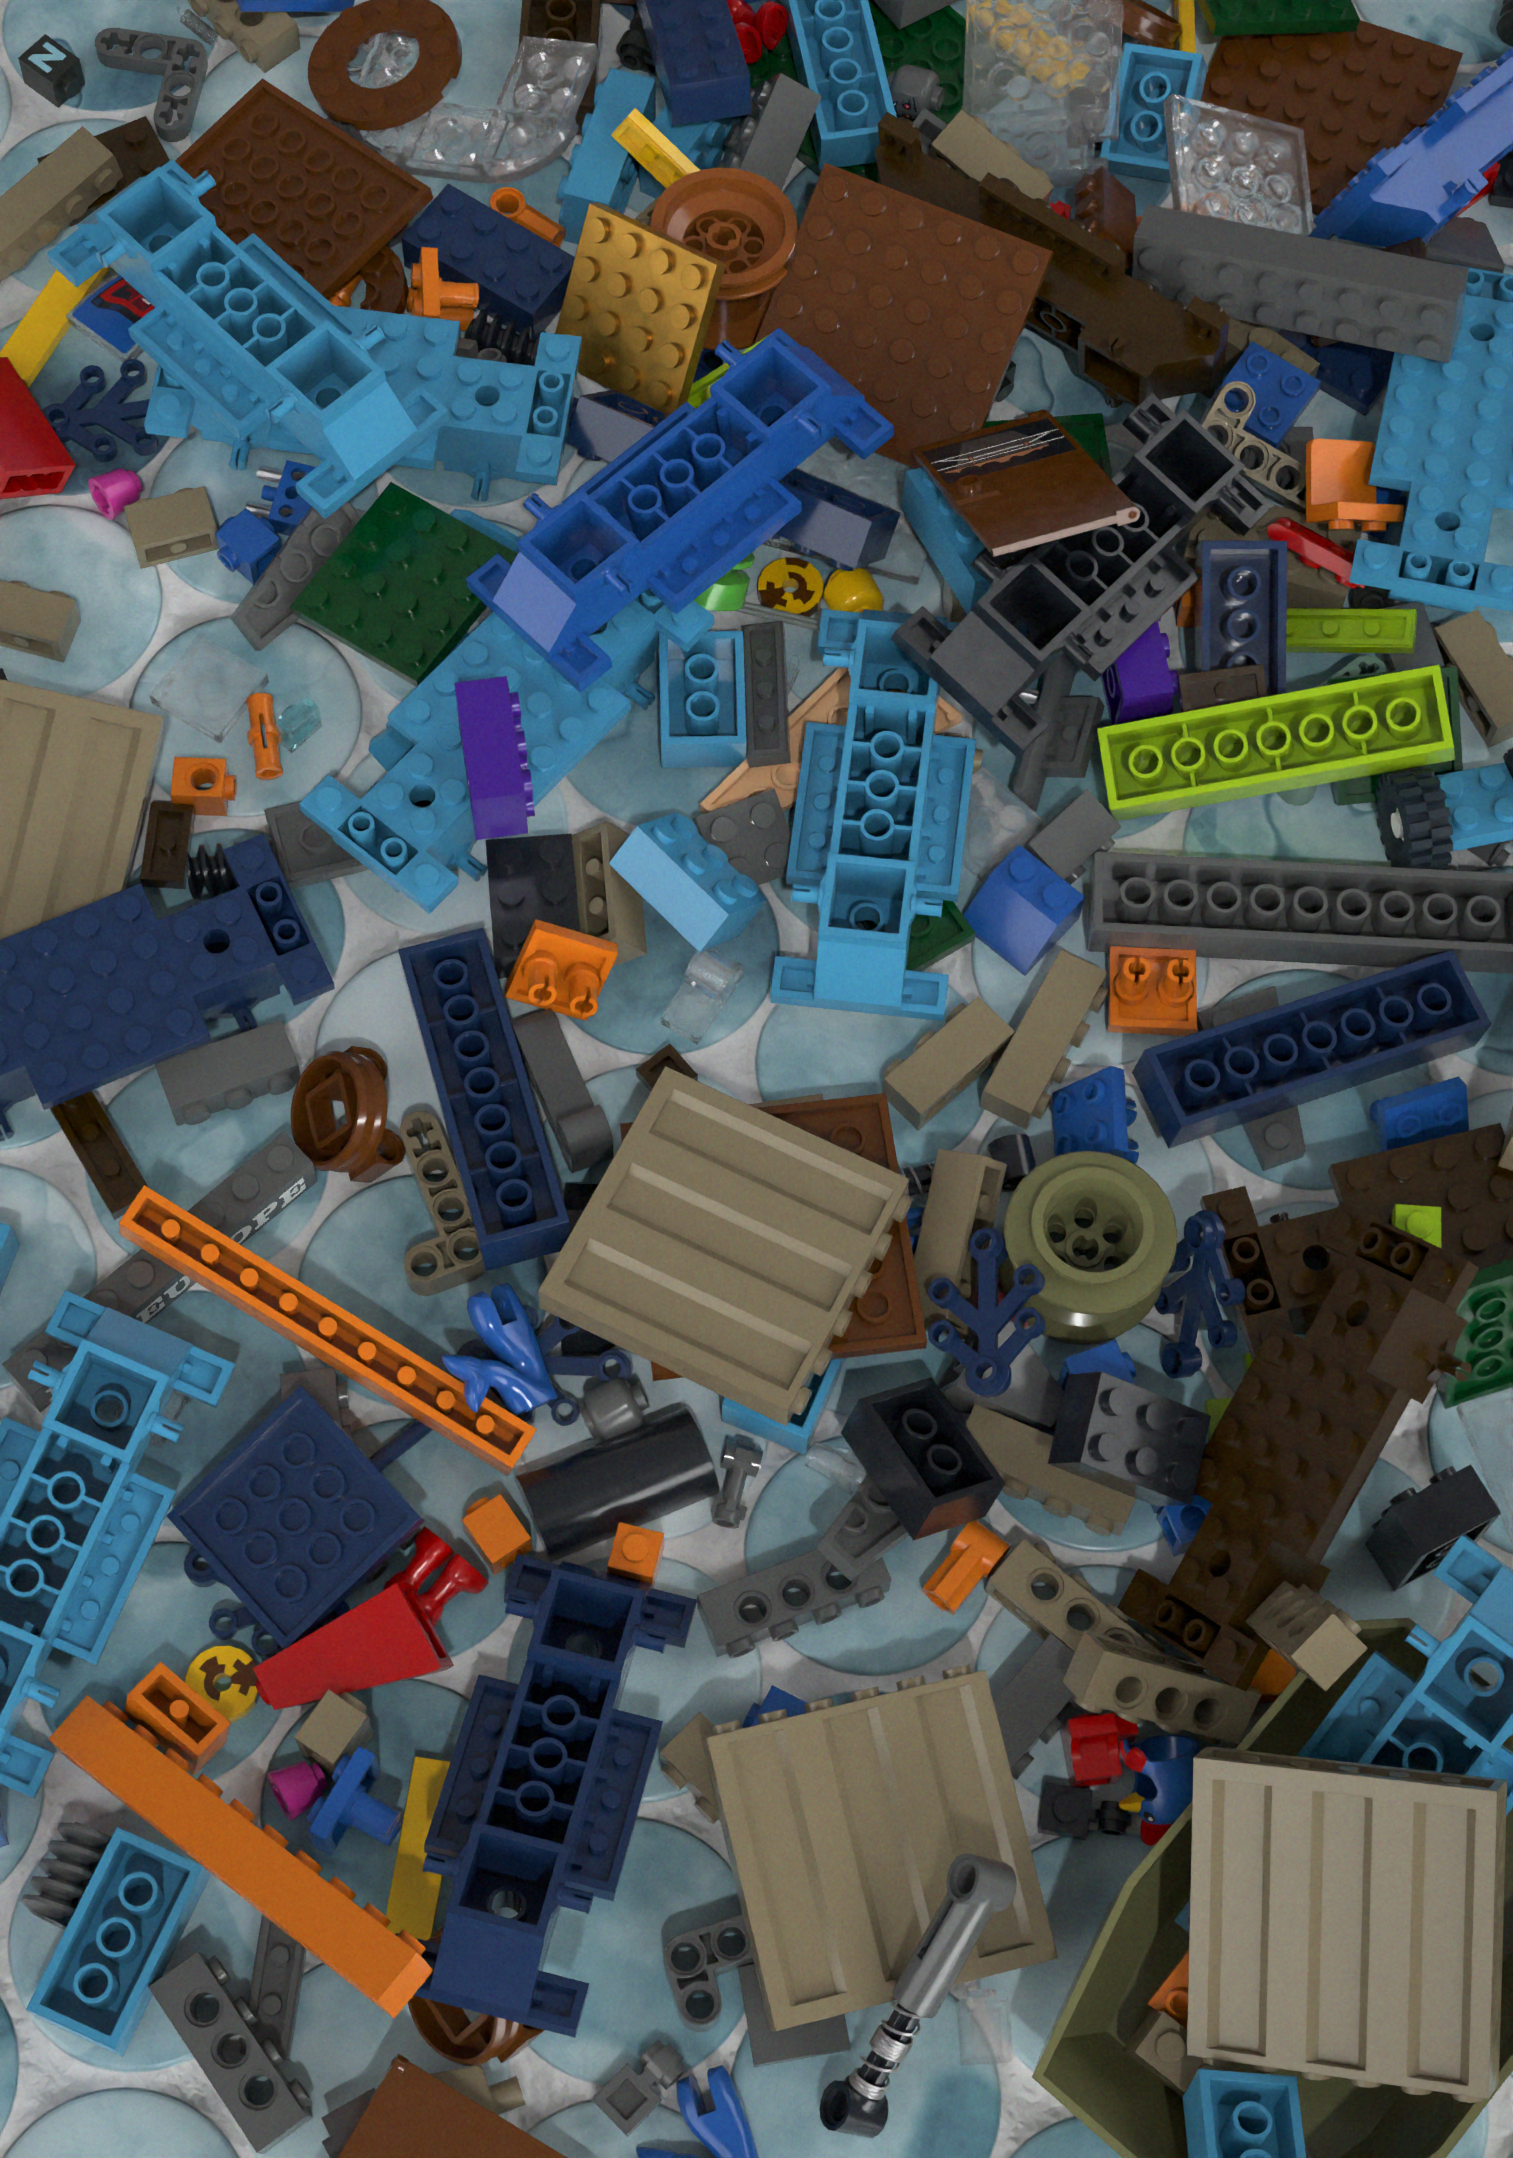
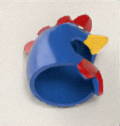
[1119,1734,1201,1846]

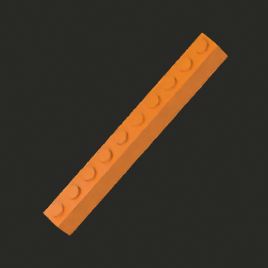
[119,1185,537,1476]
[48,1695,434,2019]

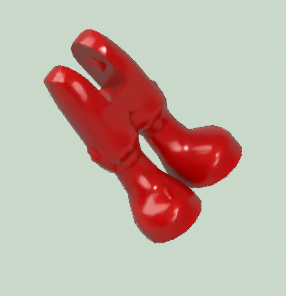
[726,0,788,64]
[383,1526,489,1627]

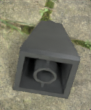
[1426,216,1505,273]
[937,1320,1064,1431]

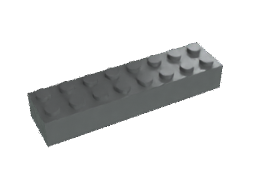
[1132,204,1469,363]

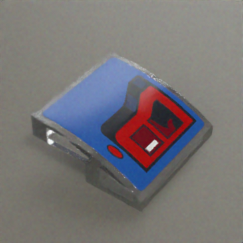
[66,273,155,363]

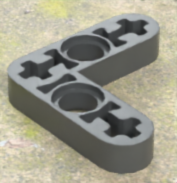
[95,28,208,142]

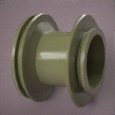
[998,1151,1178,1345]

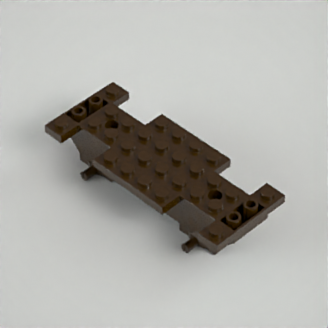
[875,112,1230,408]
[1200,1123,1513,1361]
[1117,1201,1479,1692]

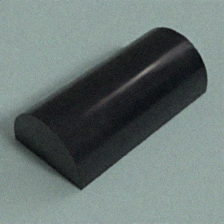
[515,1407,720,1563]

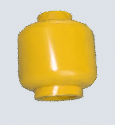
[823,568,885,613]

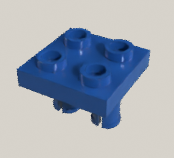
[1207,341,1321,449]
[1052,1066,1139,1164]
[1369,1076,1469,1152]
[306,1746,403,1856]

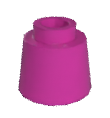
[88,468,143,520]
[267,1761,328,1822]

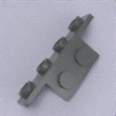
[1013,653,1105,812]

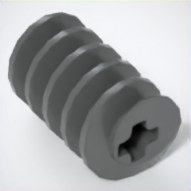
[20,1822,111,1930]

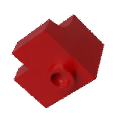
[1061,1713,1139,1788]

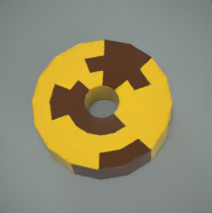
[758,557,823,617]
[185,1645,260,1722]

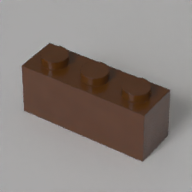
[1074,166,1137,270]

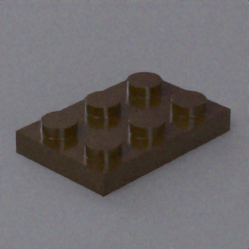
[37,116,170,227]

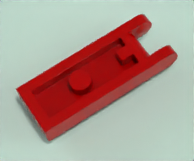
[1267,517,1366,589]

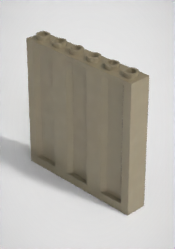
[0,679,164,940]
[538,1066,913,1426]
[701,1664,1058,2031]
[1187,1746,1507,2103]

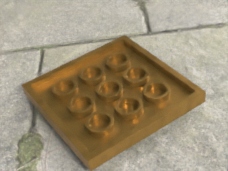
[555,202,726,418]

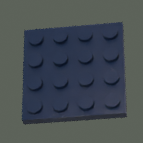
[166,1385,426,1649]

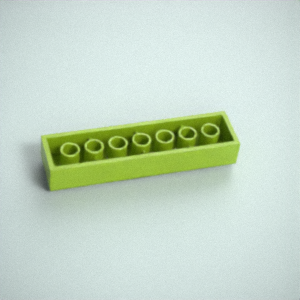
[1097,664,1455,821]

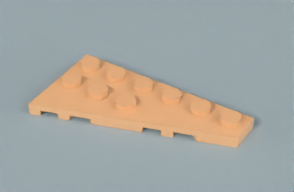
[700,667,963,814]

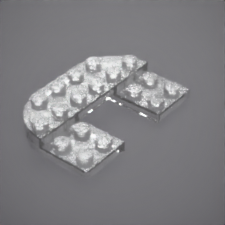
[356,31,600,184]

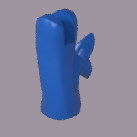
[442,1283,557,1416]
[636,2065,759,2158]

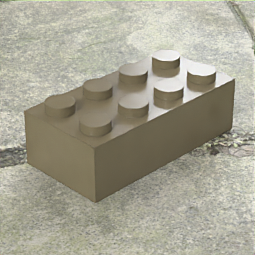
[1183,505,1362,609]

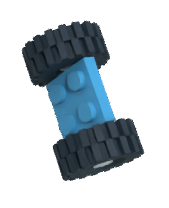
[1375,748,1513,870]

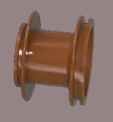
[648,167,799,350]

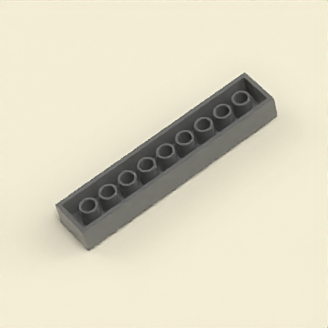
[1088,851,1513,974]

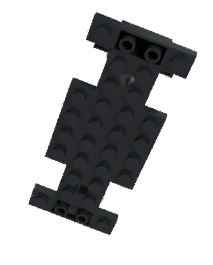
[891,393,1274,757]

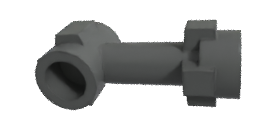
[710,1440,763,1529]

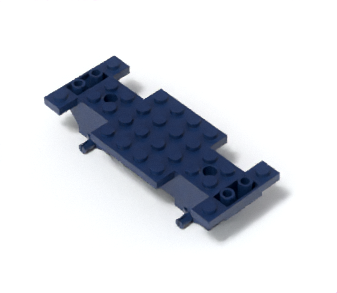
[0,833,335,1142]
[395,1554,697,2038]

